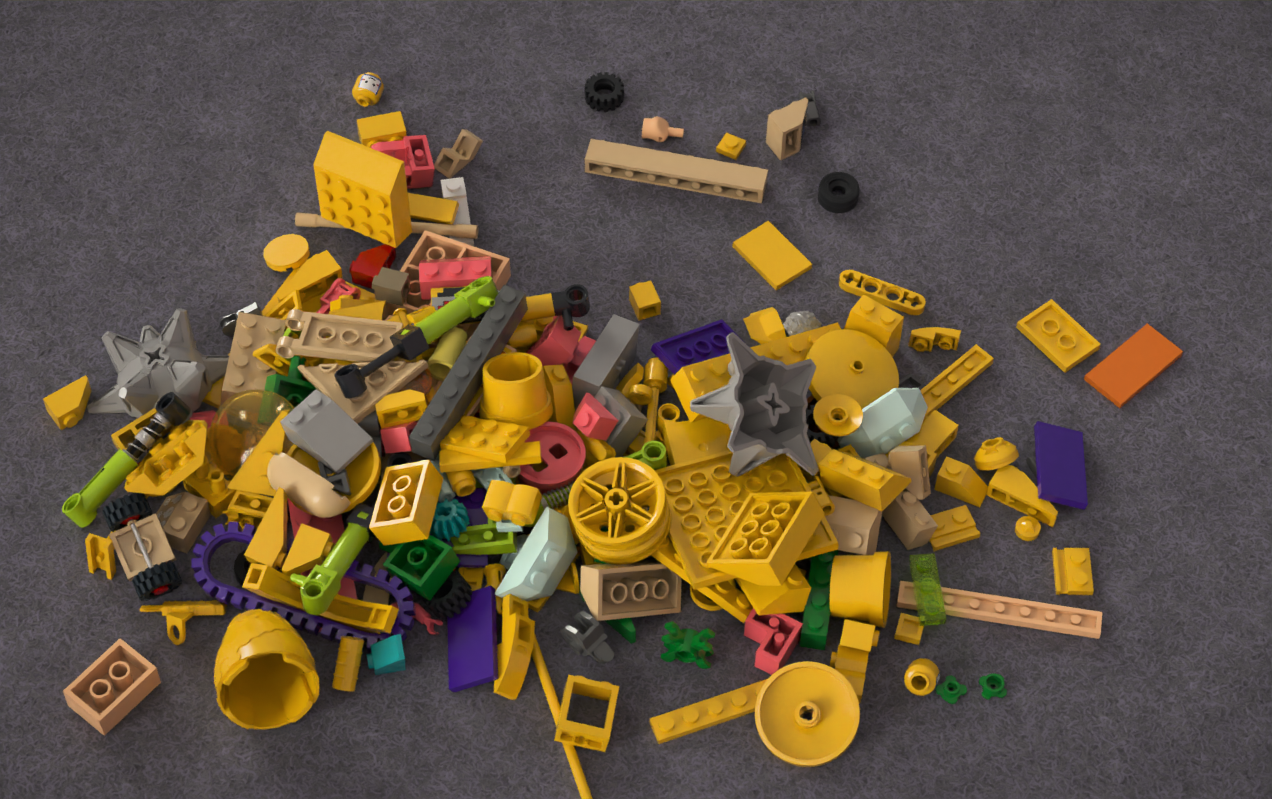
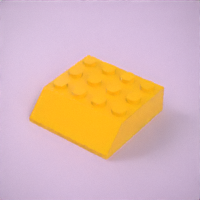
[313,131,412,248]

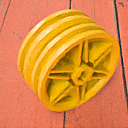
[568,457,671,565]

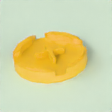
[263,234,310,272]

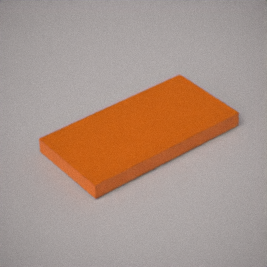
[1084,323,1183,408]

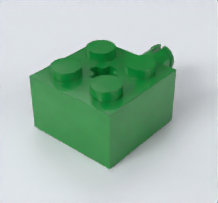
[257,356,316,426]
[379,534,460,601]

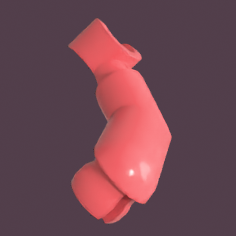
[391,602,443,635]

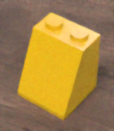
[844,294,904,357]

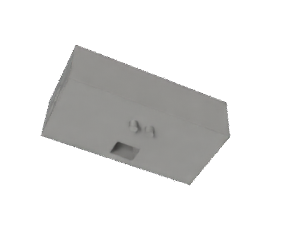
[572,314,640,410]

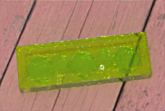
[909,553,946,626]

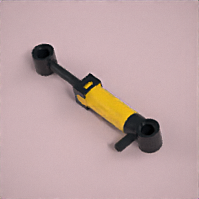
[413,284,590,331]

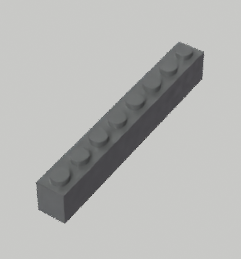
[409,285,528,461]

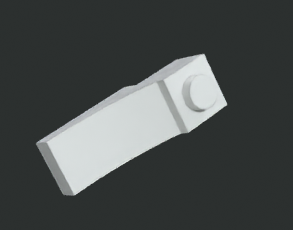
[441,177,474,246]

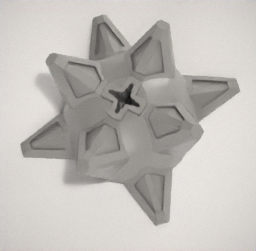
[87,308,229,435]
[690,332,819,477]

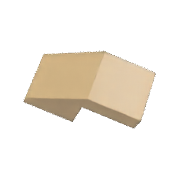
[434,129,483,179]

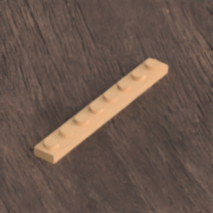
[897,581,1102,639]

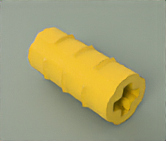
[332,636,364,692]

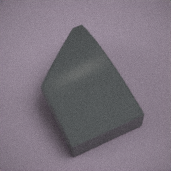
[318,461,352,495]

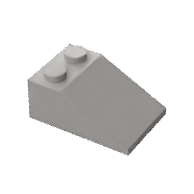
[280,389,374,474]

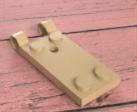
[276,309,404,362]

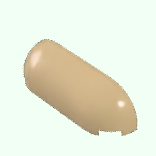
[267,452,350,518]

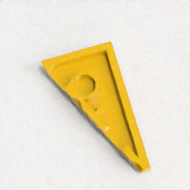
[228,410,290,496]

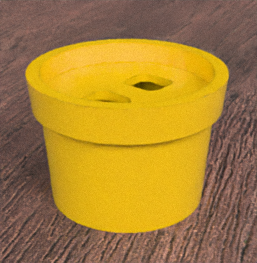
[479,352,553,430]
[830,551,891,628]

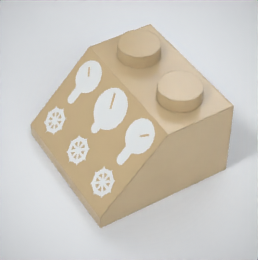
[156,492,211,553]

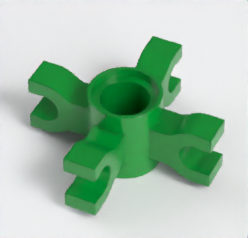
[661,621,715,669]

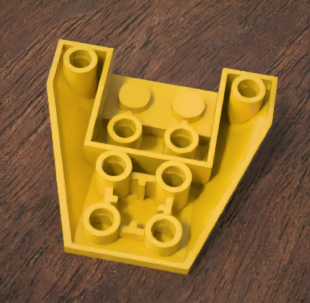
[124,420,208,495]

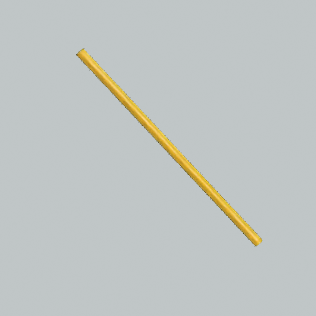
[528,615,593,799]

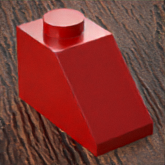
[349,244,396,289]

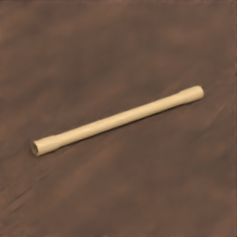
[295,213,478,239]

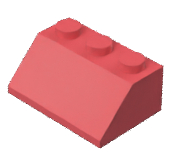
[419,256,492,300]

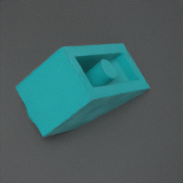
[367,634,406,675]

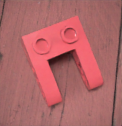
[371,135,435,189]

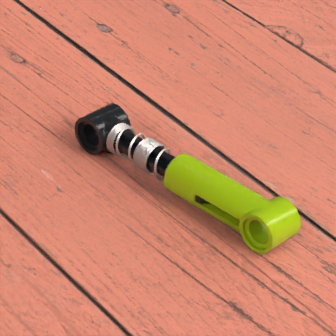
[62,392,191,528]

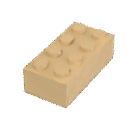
[220,312,286,413]

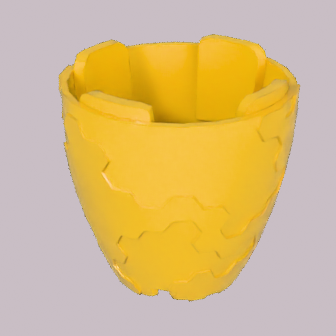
[214,609,319,729]

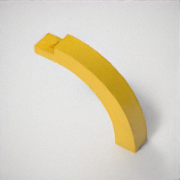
[242,563,399,634]

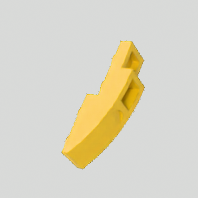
[494,594,535,700]

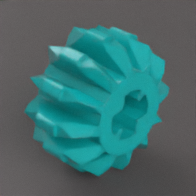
[430,498,470,541]

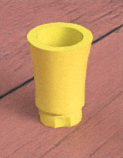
[426,326,468,381]

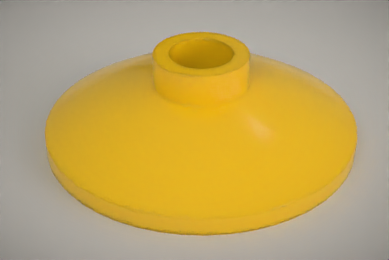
[813,394,863,436]

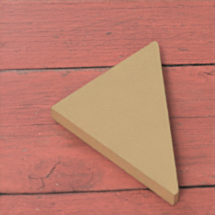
[297,360,428,424]

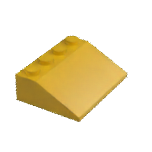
[706,491,824,586]

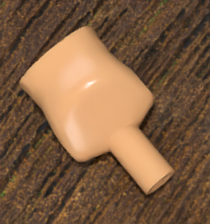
[642,116,684,142]

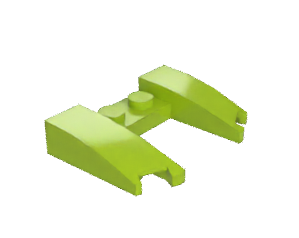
[443,467,517,555]

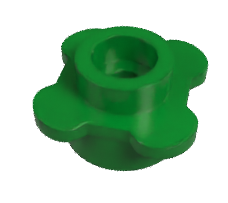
[979,673,1007,699]
[936,675,967,704]

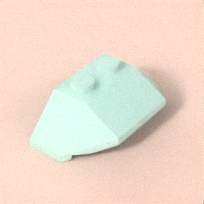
[837,388,928,458]
[494,507,577,601]

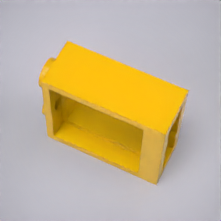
[554,675,619,752]

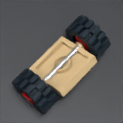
[102,493,182,601]

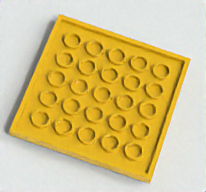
[654,450,838,590]

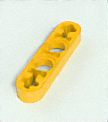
[839,270,926,316]

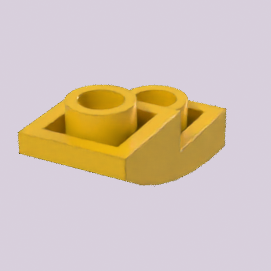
[909,327,961,352]

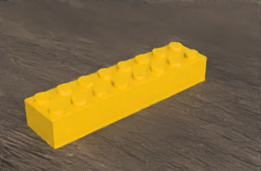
[670,322,841,423]

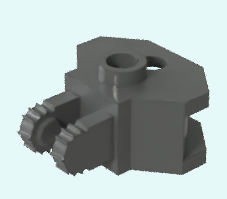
[560,610,614,664]

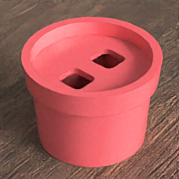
[518,422,586,495]

